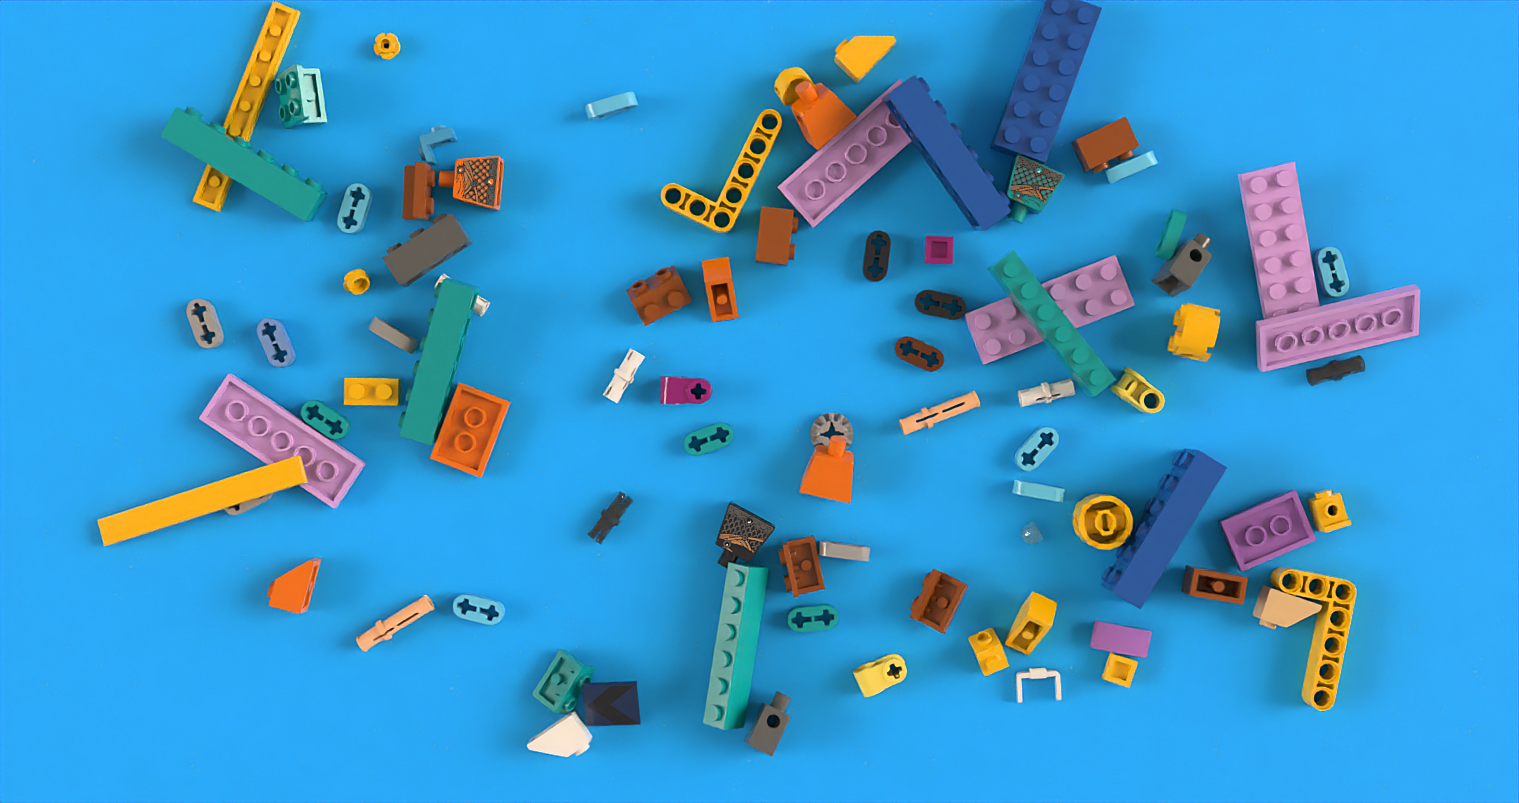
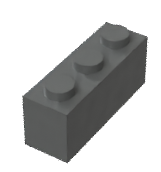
[382,213,473,287]

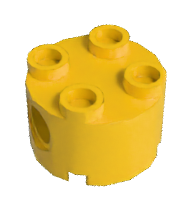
[1167,303,1220,362]
[1073,493,1133,550]

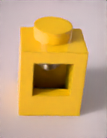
[1307,489,1351,533]

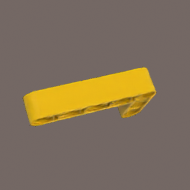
[661,109,782,234]
[1270,567,1356,711]

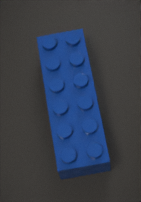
[990,0,1102,165]
[881,75,1011,231]
[1101,448,1227,609]

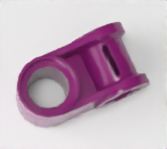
[660,376,712,404]

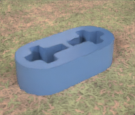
[257,318,295,367]

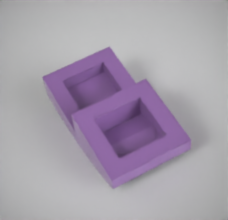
[1090,620,1152,658]

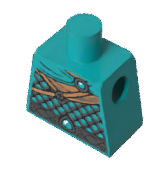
[1004,154,1065,224]

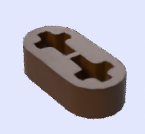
[894,336,944,372]

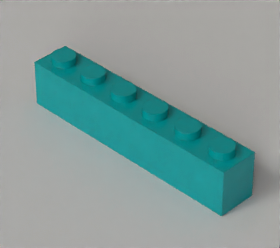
[160,106,328,222]
[987,250,1116,397]
[398,278,480,445]
[703,562,769,730]

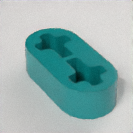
[1155,208,1187,261]
[301,400,351,439]
[684,422,734,456]
[787,604,838,632]

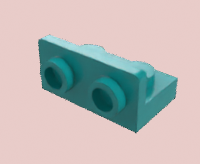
[532,649,595,714]

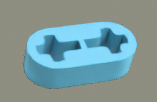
[585,92,638,121]
[1105,151,1158,184]
[337,183,373,234]
[1313,247,1349,298]
[1014,427,1059,471]
[1012,480,1065,502]
[453,593,505,625]

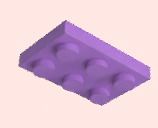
[1218,490,1316,572]

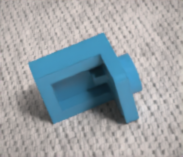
[417,125,458,166]

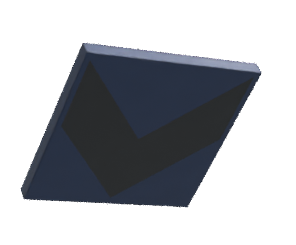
[582,681,641,726]

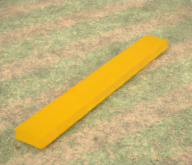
[193,1,301,212]
[97,456,308,546]

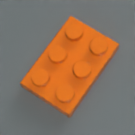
[430,382,511,478]

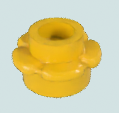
[373,33,400,60]
[343,269,370,295]

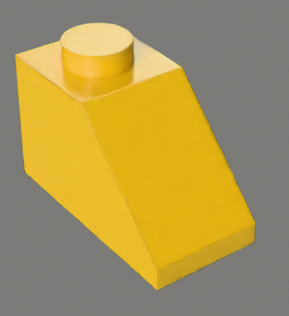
[834,36,897,84]
[1004,591,1057,656]

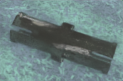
[1306,355,1365,386]
[588,491,634,544]

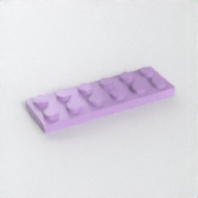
[777,79,911,228]
[1238,161,1319,319]
[964,255,1135,365]
[1256,284,1420,372]
[199,373,366,509]

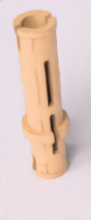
[899,391,980,435]
[356,594,435,652]

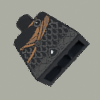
[715,501,775,568]

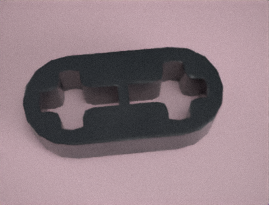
[862,231,891,282]
[914,290,966,320]

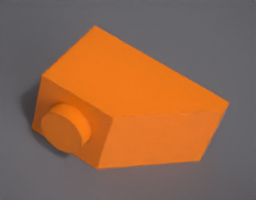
[702,257,739,322]
[267,558,321,614]

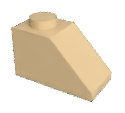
[1252,585,1322,629]

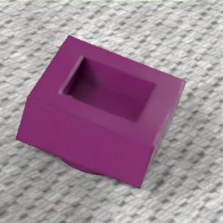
[924,236,953,264]

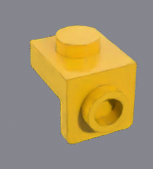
[968,628,1009,677]

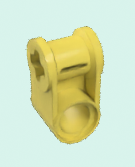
[1110,367,1165,413]
[853,654,907,697]

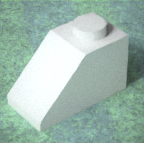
[527,710,592,757]

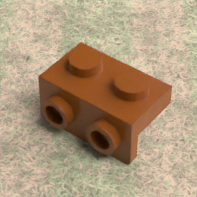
[402,162,435,221]
[627,266,692,326]
[778,535,825,597]
[910,569,969,634]

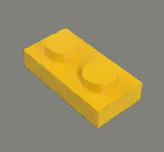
[344,378,401,406]

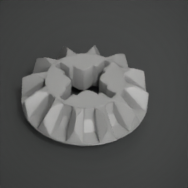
[810,413,854,451]

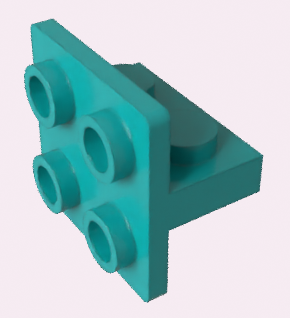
[275,64,327,129]

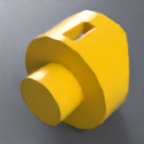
[774,67,815,106]

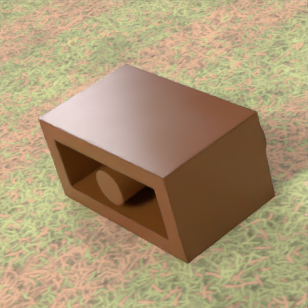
[1071,116,1139,174]
[755,206,798,266]
[1181,565,1248,605]

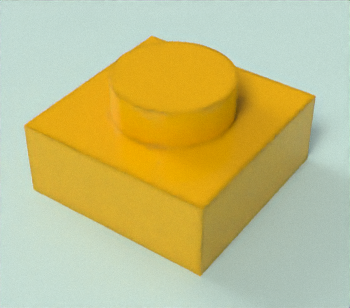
[1102,652,1138,688]

